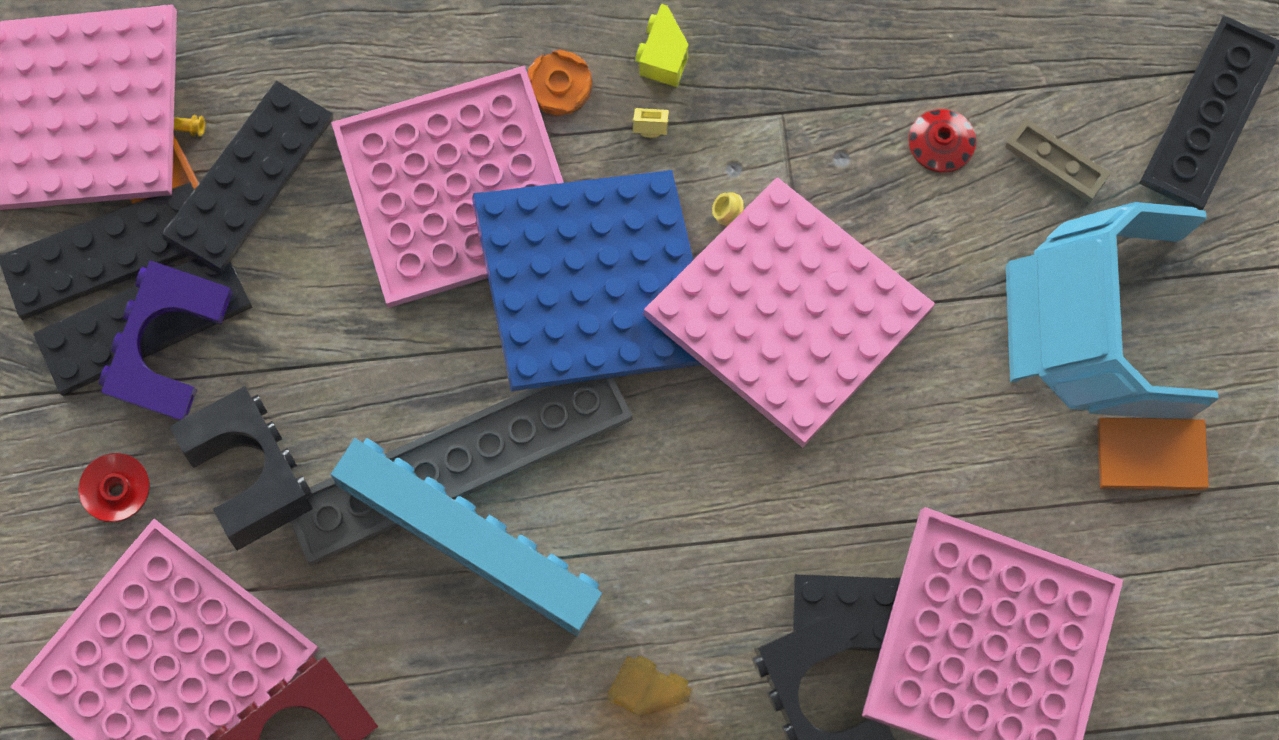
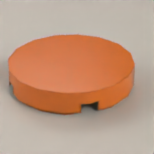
[527,50,593,116]

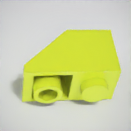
[635,4,688,87]

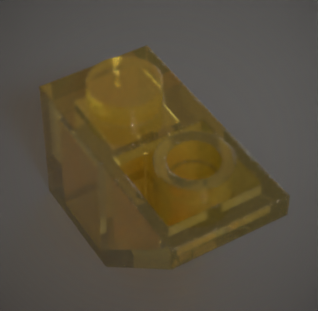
[607,655,693,717]

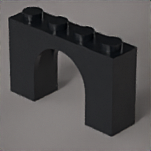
[169,386,313,551]
[752,612,895,740]

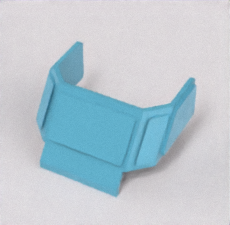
[1006,202,1219,419]

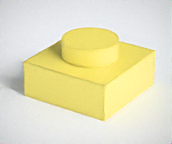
[633,108,669,138]

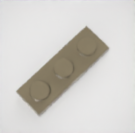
[1005,118,1111,203]

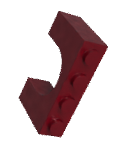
[206,656,378,740]

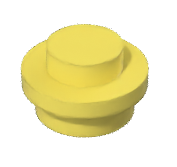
[712,192,744,226]

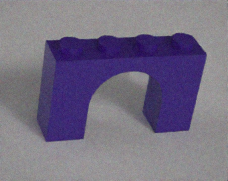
[99,260,233,421]

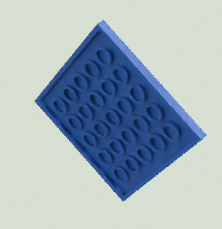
[472,170,702,391]

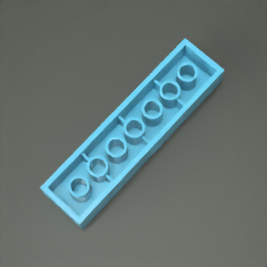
[331,438,602,637]

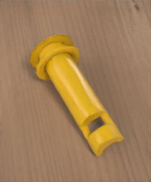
[174,115,205,137]

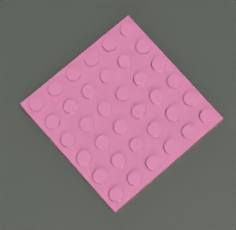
[0,5,177,210]
[331,66,564,308]
[643,177,935,448]
[862,507,1123,740]
[11,519,320,740]

